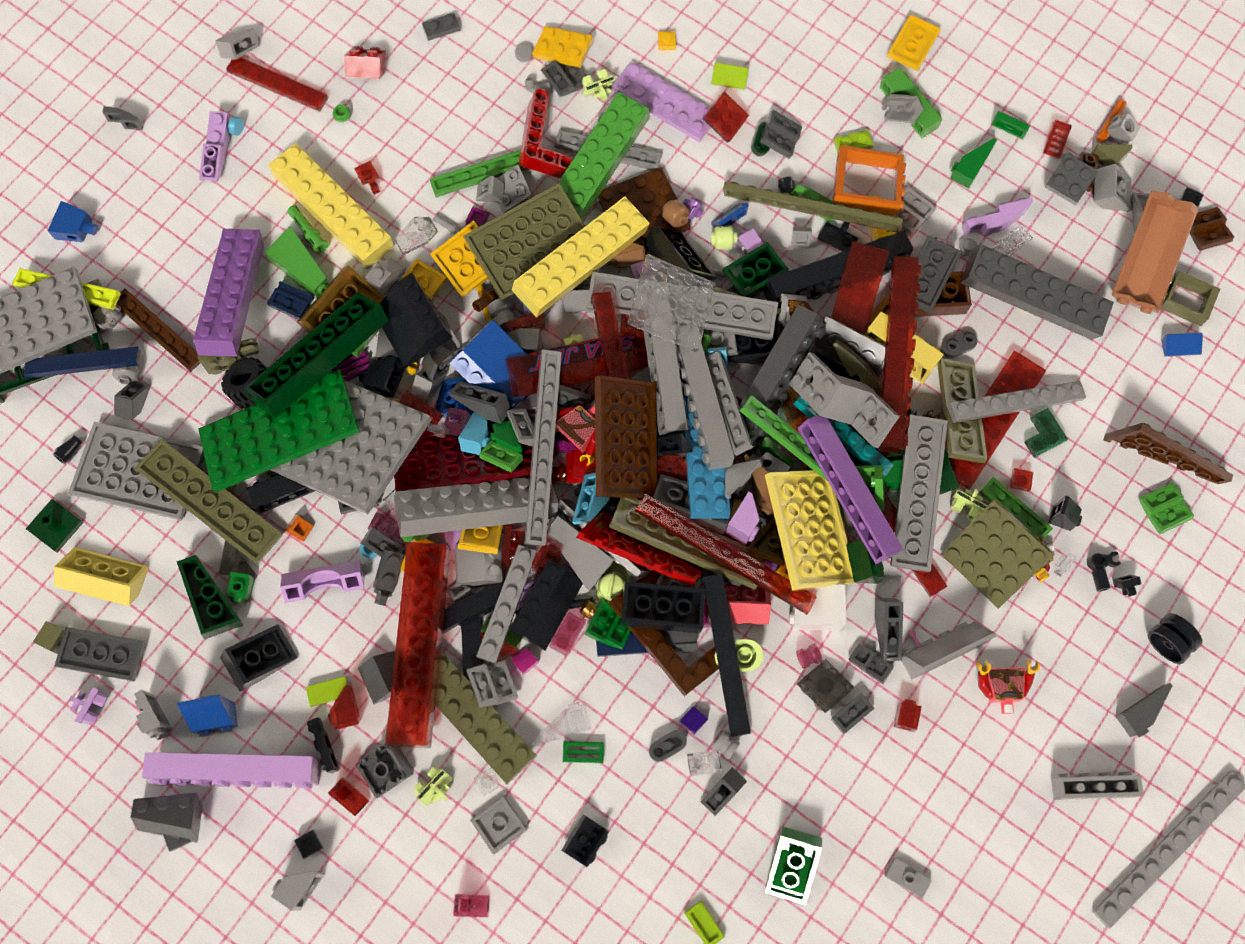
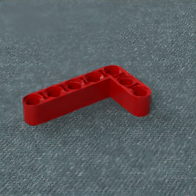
[519,88,573,179]

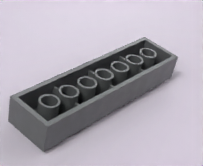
[960,244,1114,340]
[739,305,826,457]

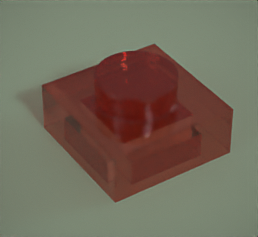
[1010,468,1033,492]

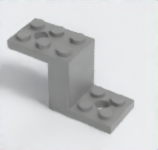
[789,352,900,448]

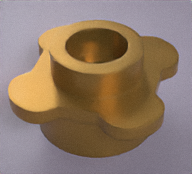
[579,600,597,620]

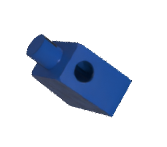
[48,201,98,242]

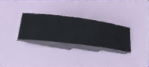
[431,581,505,635]

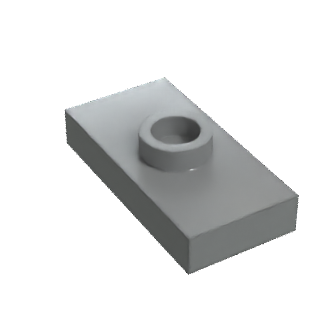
[885,858,932,899]

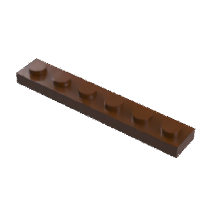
[117,288,200,372]

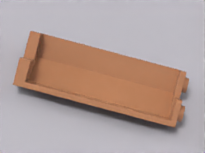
[1111,190,1199,314]

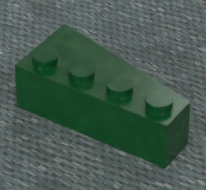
[176,555,243,640]

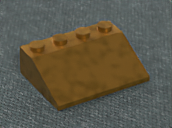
[296,265,384,333]

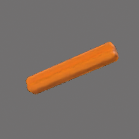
[1096,99,1127,143]

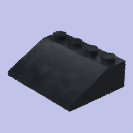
[379,273,453,368]

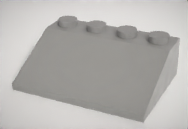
[902,622,996,680]

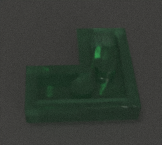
[1024,408,1068,458]

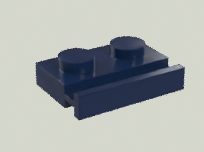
[267,281,314,320]

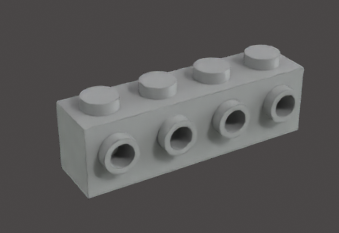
[1051,772,1144,800]

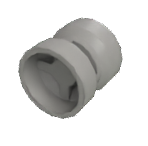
[712,731,740,760]

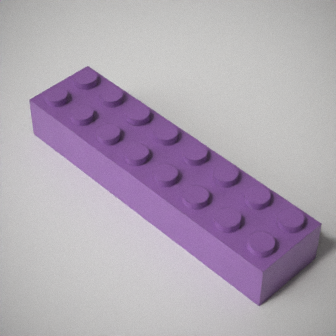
[193,229,264,357]

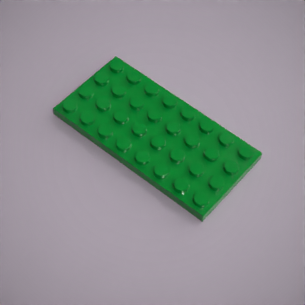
[198,370,360,493]

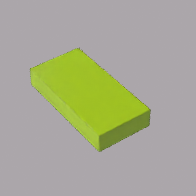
[306,676,350,707]
[684,900,725,944]

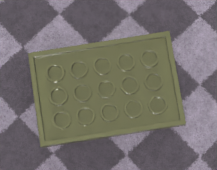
[463,183,585,301]

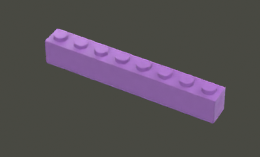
[798,415,904,564]

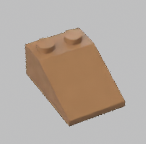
[742,454,774,518]

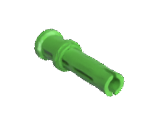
[287,205,329,254]

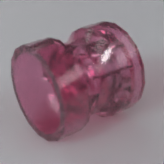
[796,643,823,669]

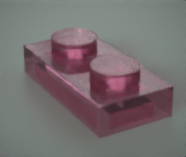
[549,612,586,657]

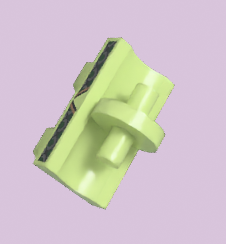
[582,69,615,101]
[950,488,987,521]
[414,766,453,806]

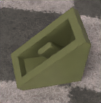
[1091,144,1133,167]

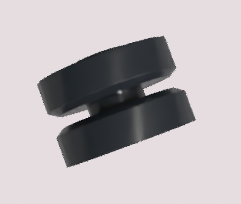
[1147,613,1203,665]

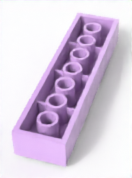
[142,752,320,789]

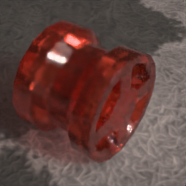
[551,464,567,485]

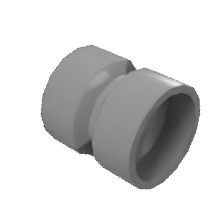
[488,298,518,332]

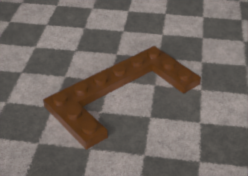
[609,570,719,697]

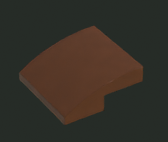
[1190,207,1234,251]

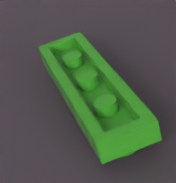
[979,477,1053,539]

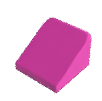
[511,647,539,675]

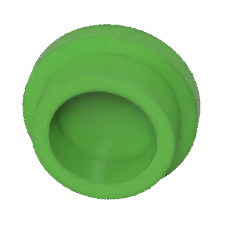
[333,104,351,122]

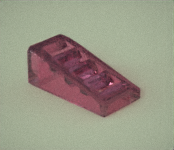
[367,512,407,547]

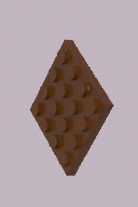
[597,167,691,247]

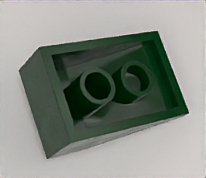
[722,241,789,297]

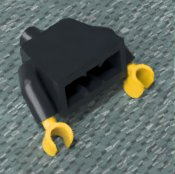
[359,355,418,404]

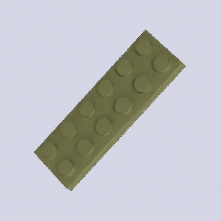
[937,358,988,463]

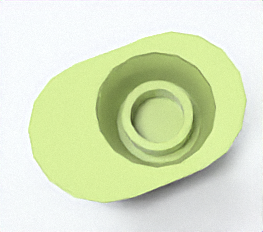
[596,561,630,603]
[715,639,764,672]

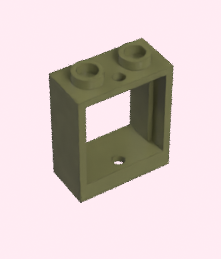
[1160,271,1220,326]

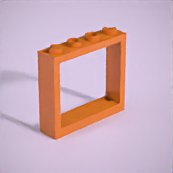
[832,145,906,216]

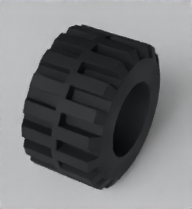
[221,357,267,409]

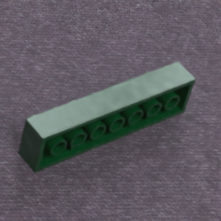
[244,292,389,418]

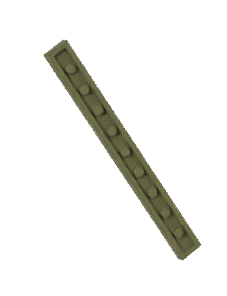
[723,182,903,233]

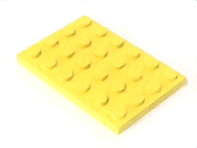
[765,470,854,591]

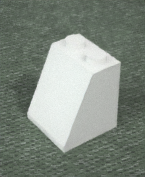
[789,584,846,631]

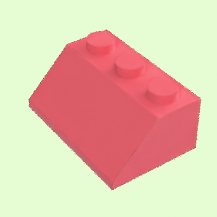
[709,582,771,625]

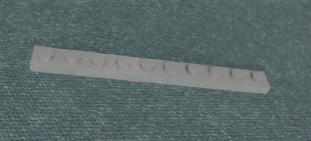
[524,349,562,546]
[1092,771,1245,928]

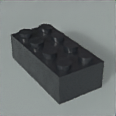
[620,581,705,634]

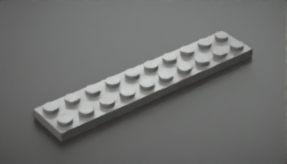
[586,272,778,340]

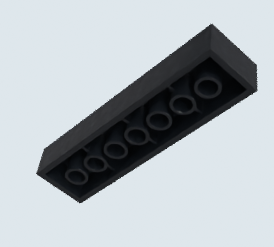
[764,230,914,309]

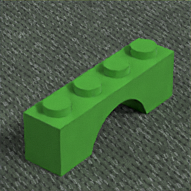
[880,67,942,138]

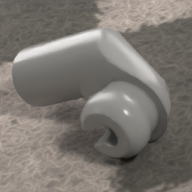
[525,78,551,93]

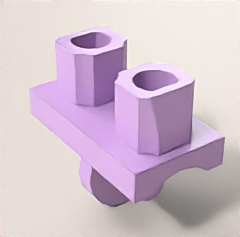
[69,687,108,725]

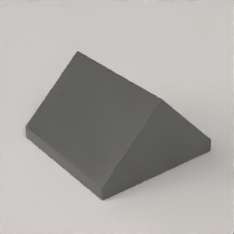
[358,651,411,705]

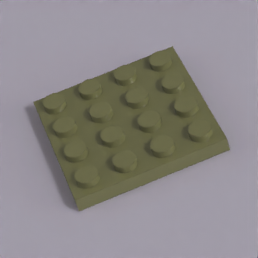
[941,499,1055,609]

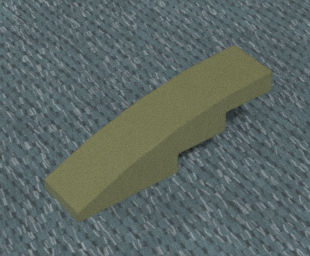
[832,338,890,401]

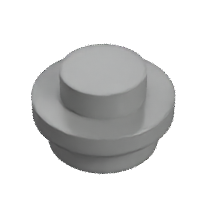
[959,238,978,256]

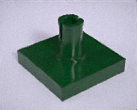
[26,499,84,553]

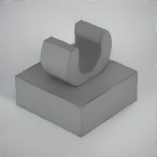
[791,227,812,247]

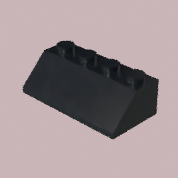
[644,225,716,289]
[510,560,583,651]

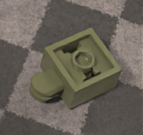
[197,338,259,375]

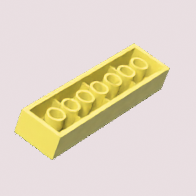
[268,143,394,270]
[512,197,650,318]

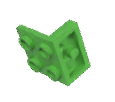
[855,465,884,511]

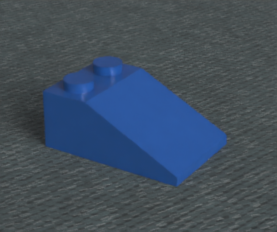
[177,694,238,737]

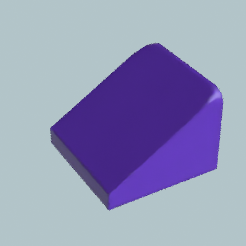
[680,707,708,735]

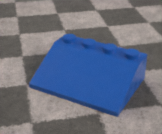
[449,319,539,409]

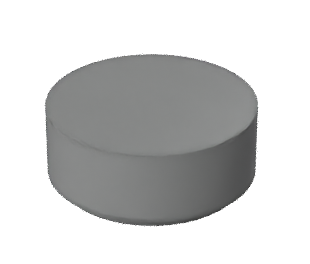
[515,44,532,62]

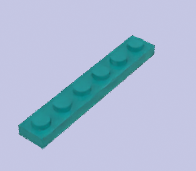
[794,396,894,478]

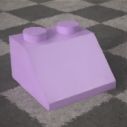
[725,492,760,545]

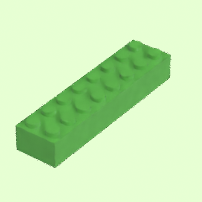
[558,91,650,221]

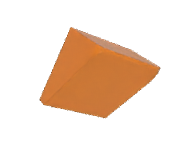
[285,515,314,542]

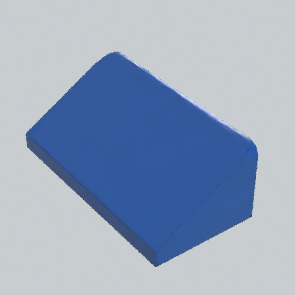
[711,203,749,228]
[1161,333,1203,357]

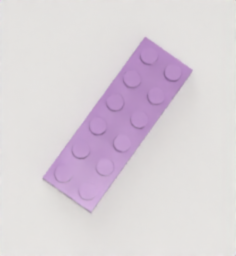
[612,61,719,143]

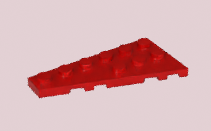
[576,510,702,587]

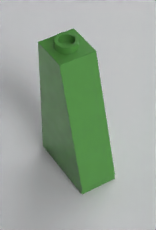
[265,226,329,298]

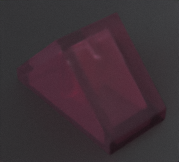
[453,894,490,917]

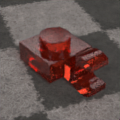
[354,161,380,195]

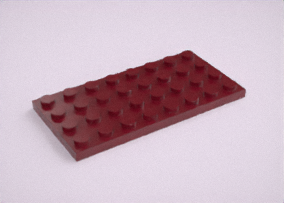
[394,417,553,492]

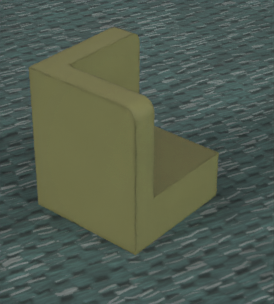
[33,621,64,654]

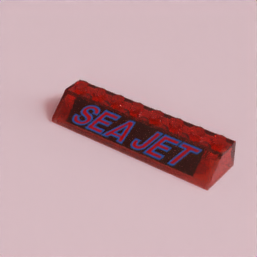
[505,328,649,397]

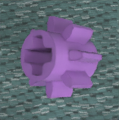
[683,197,704,220]

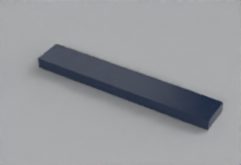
[23,346,141,379]

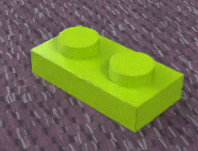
[833,130,873,153]

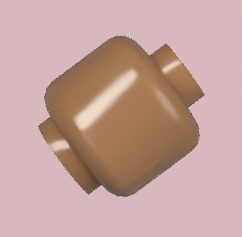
[663,200,689,227]

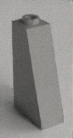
[547,514,614,591]

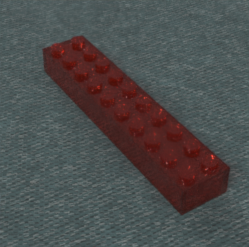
[877,256,922,454]
[385,542,451,749]

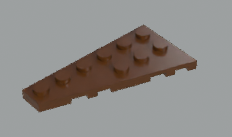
[1103,423,1233,484]

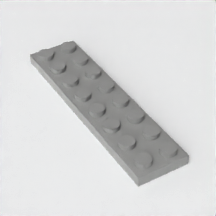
[890,414,948,573]

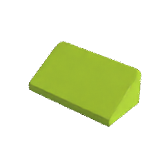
[711,62,749,90]

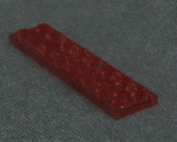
[947,350,1046,490]

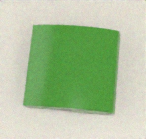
[1139,483,1194,535]

